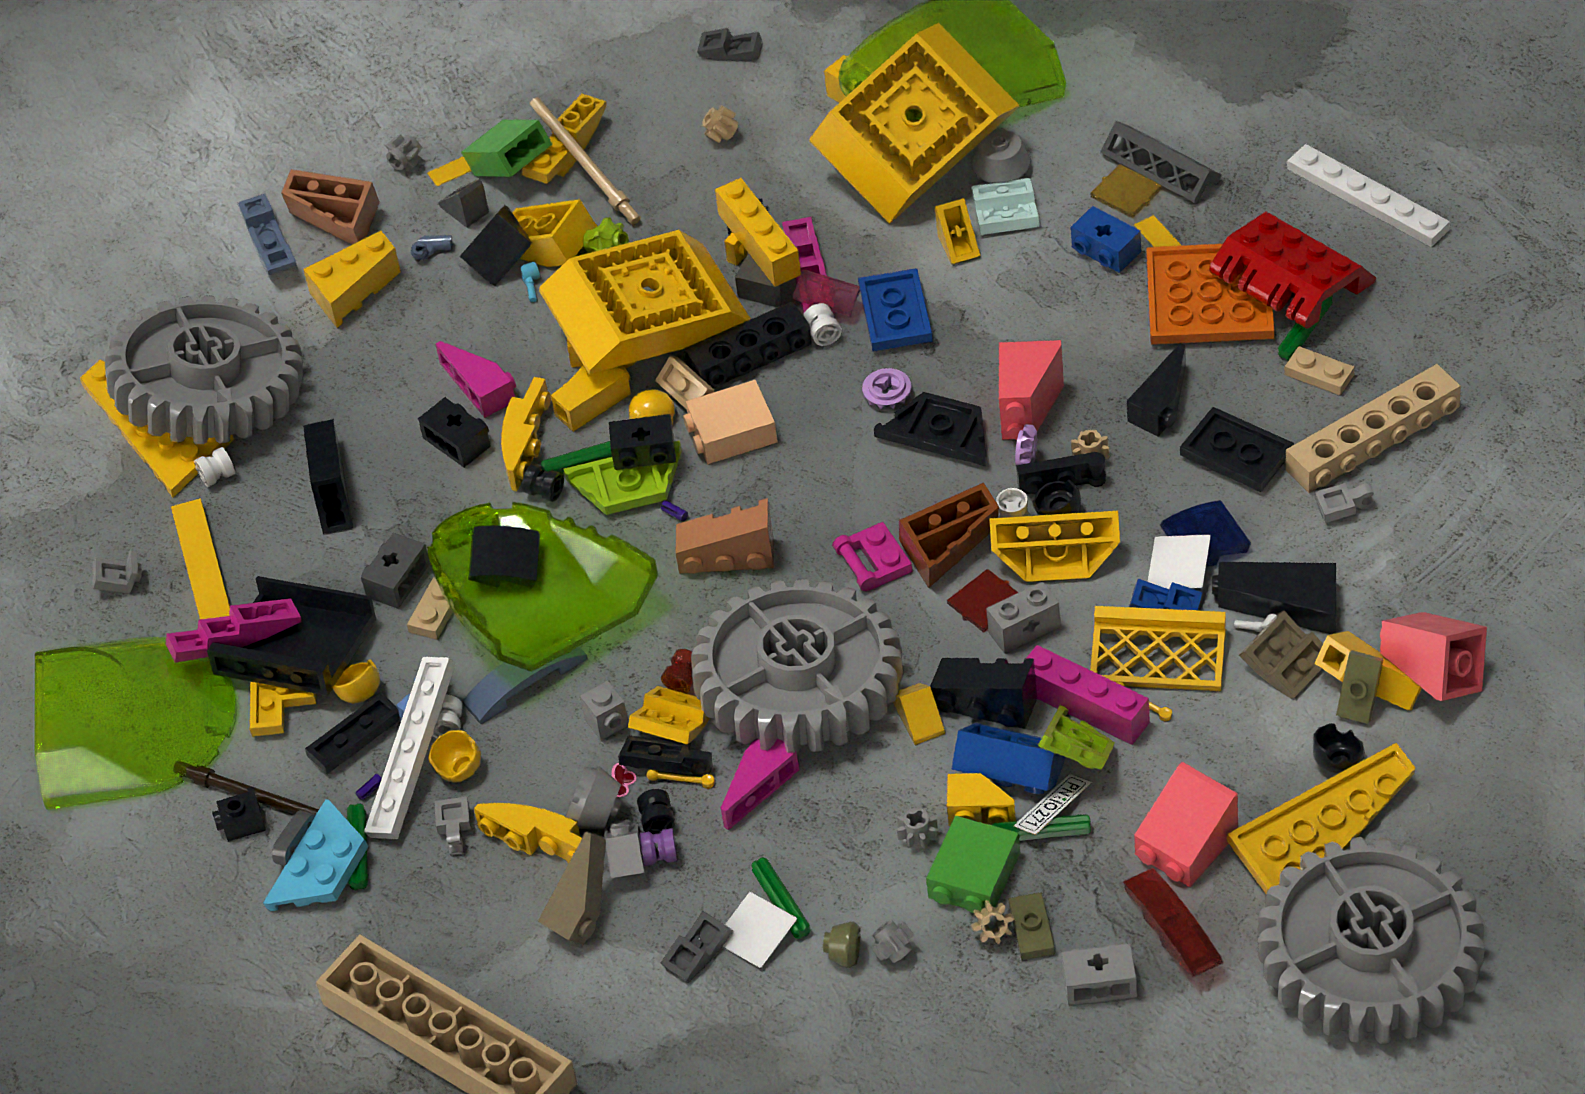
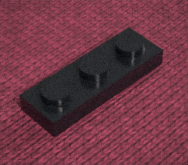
[305,692,400,774]

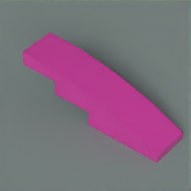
[782,217,835,314]
[165,599,301,663]

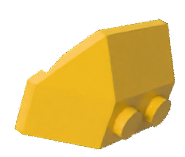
[989,511,1120,582]

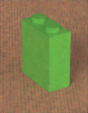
[461,120,552,177]
[926,815,1020,913]

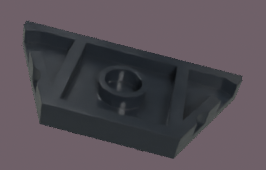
[874,392,987,466]

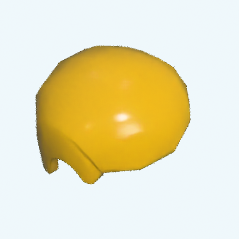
[629,389,675,425]
[332,659,380,704]
[428,730,481,783]

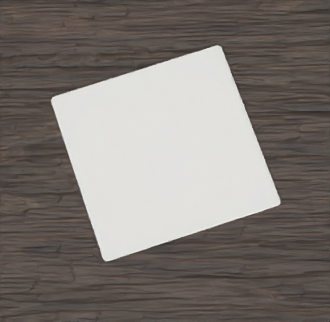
[1148,535,1210,589]
[723,892,797,968]

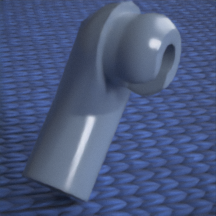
[411,235,453,260]

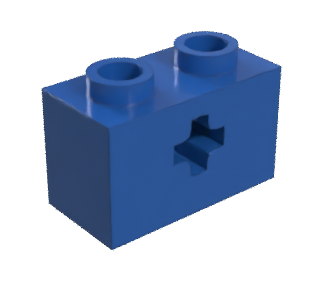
[1071,206,1141,273]

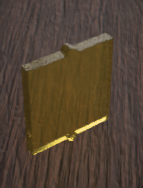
[1090,164,1162,218]

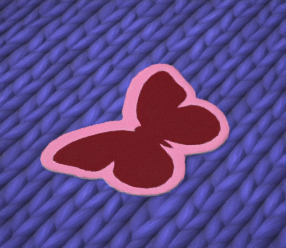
[612,763,636,797]

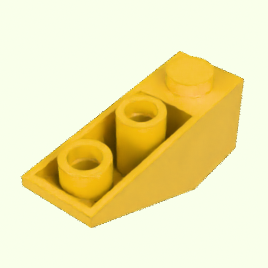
[1315,631,1422,711]

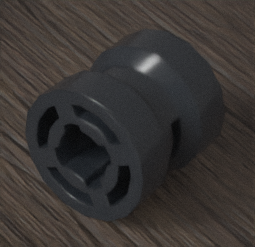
[522,463,564,502]
[637,789,675,834]

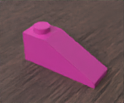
[435,341,516,418]
[721,739,799,830]

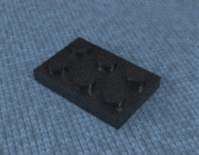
[1180,407,1294,492]

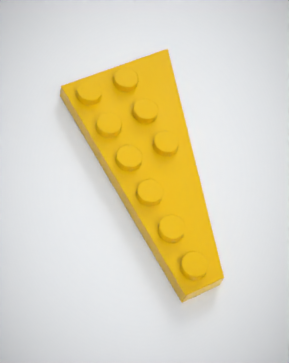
[80,359,234,498]
[1227,742,1416,894]

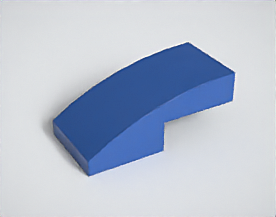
[1129,579,1202,611]

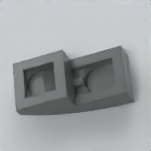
[697,28,762,61]
[660,911,733,982]

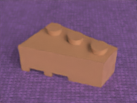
[281,169,380,245]
[676,498,774,574]

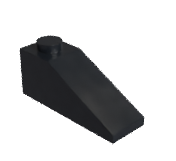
[1127,343,1186,437]

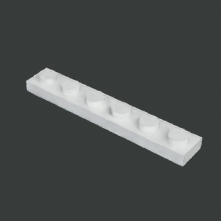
[1287,144,1450,247]
[365,657,456,839]

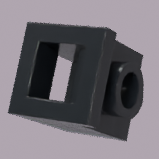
[212,786,266,842]

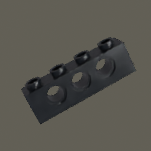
[684,301,812,388]

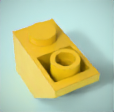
[947,773,1016,826]

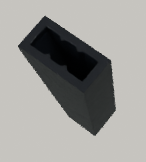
[303,419,354,534]
[1212,562,1336,634]

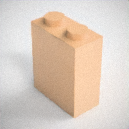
[683,380,778,465]

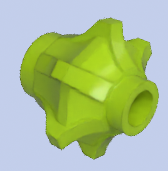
[583,217,629,253]

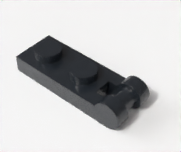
[1016,452,1106,494]

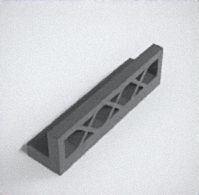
[1100,121,1222,203]

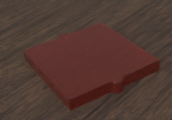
[947,569,1019,632]

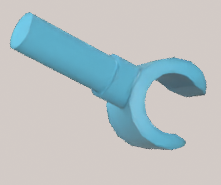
[521,261,540,302]

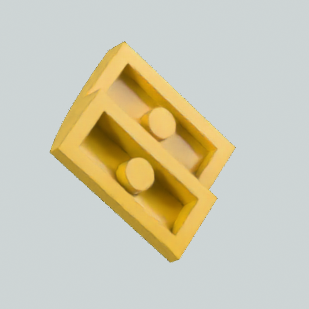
[628,686,710,745]

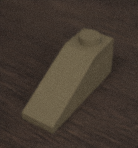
[538,832,606,945]

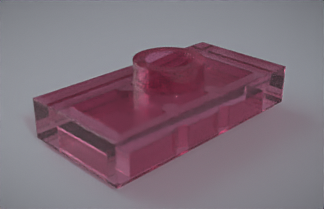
[793,269,860,317]

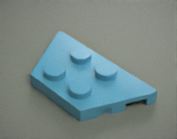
[263,799,369,911]

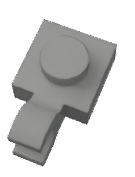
[1315,483,1375,523]
[434,796,471,856]

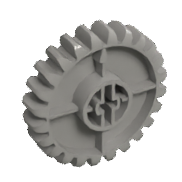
[105,296,303,444]
[691,579,903,753]
[1257,837,1485,1044]

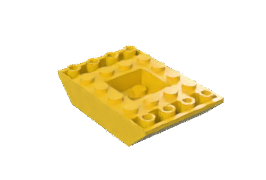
[809,23,1020,225]
[539,230,751,374]

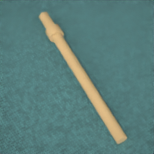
[530,97,641,225]

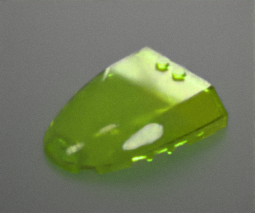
[838,0,1066,120]
[427,502,658,672]

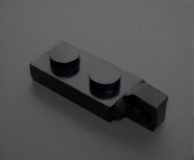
[618,735,713,776]

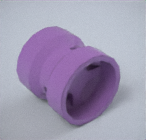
[639,828,678,866]

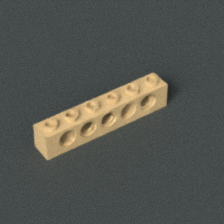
[1286,364,1461,493]

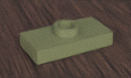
[1336,650,1384,724]
[1008,892,1055,960]

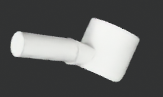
[1234,614,1276,632]

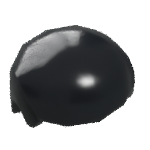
[1032,480,1081,515]
[1313,723,1364,773]

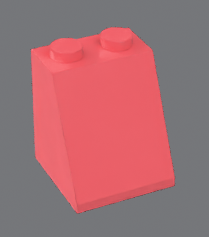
[999,340,1064,440]
[1380,612,1487,701]
[1134,762,1238,887]

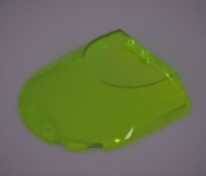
[34,637,237,810]

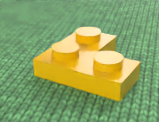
[250,681,316,737]

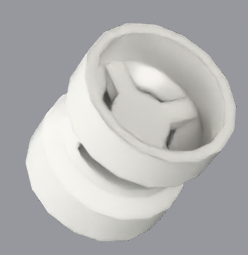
[803,303,842,346]
[194,447,235,487]
[996,488,1029,518]
[432,694,463,738]

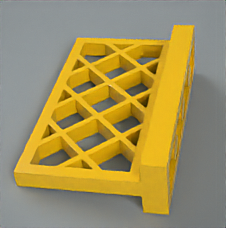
[1090,606,1227,691]

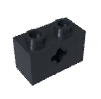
[418,397,491,468]
[609,414,676,470]

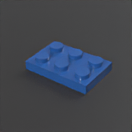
[858,268,933,351]

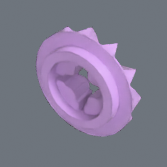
[862,368,911,410]
[1015,424,1038,465]

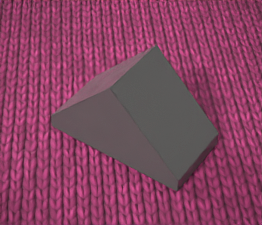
[438,178,489,228]
[735,253,782,307]

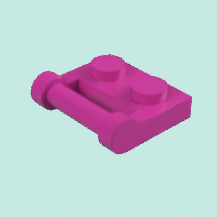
[832,522,913,591]

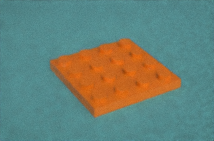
[1146,244,1274,345]

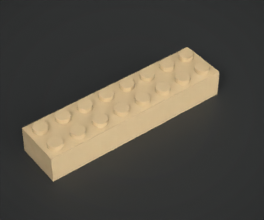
[316,934,577,1094]

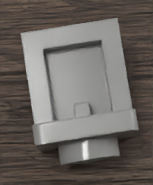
[92,551,142,594]

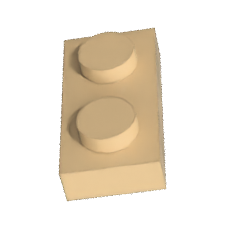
[1285,346,1355,396]
[655,355,715,409]
[407,577,464,640]

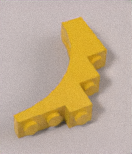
[551,361,638,432]

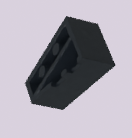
[930,658,1037,729]

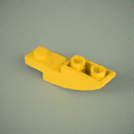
[522,93,607,184]
[501,377,551,491]
[474,803,582,863]

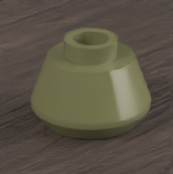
[823,921,861,968]

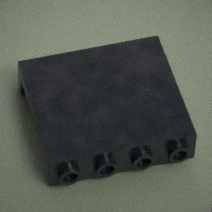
[207,576,376,696]

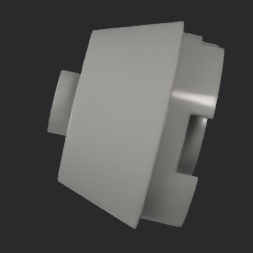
[972,130,1030,183]
[566,766,622,830]

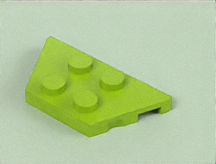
[564,440,682,515]
[1038,705,1115,770]

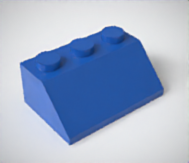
[951,723,1066,794]

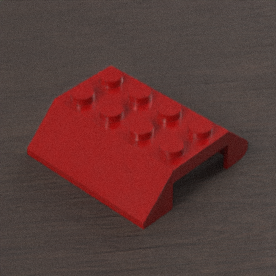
[1209,211,1376,329]

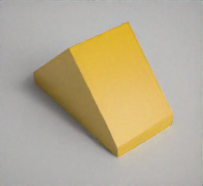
[935,198,981,264]
[893,683,945,745]

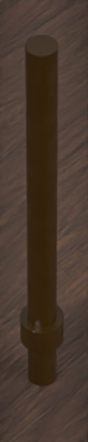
[173,761,319,815]

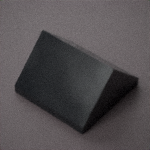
[459,205,532,286]

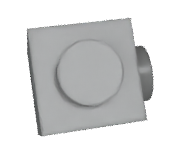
[580,681,628,741]

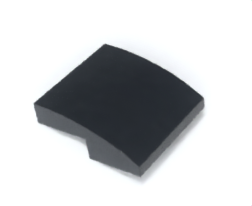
[468,525,540,588]

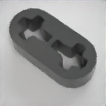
[272,810,316,866]

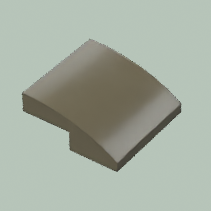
[1239,611,1323,699]

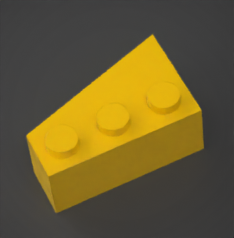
[303,231,401,328]

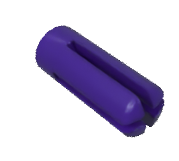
[661,500,688,521]
[356,774,382,800]

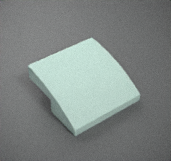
[971,178,1040,235]

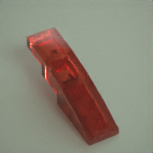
[1123,868,1223,977]

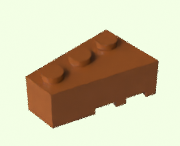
[899,482,999,588]

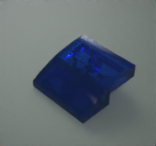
[1160,500,1251,567]

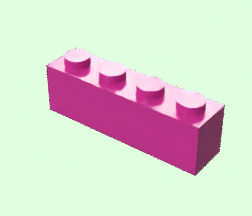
[1023,645,1150,745]

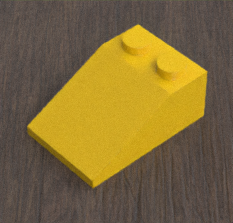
[512,199,597,267]

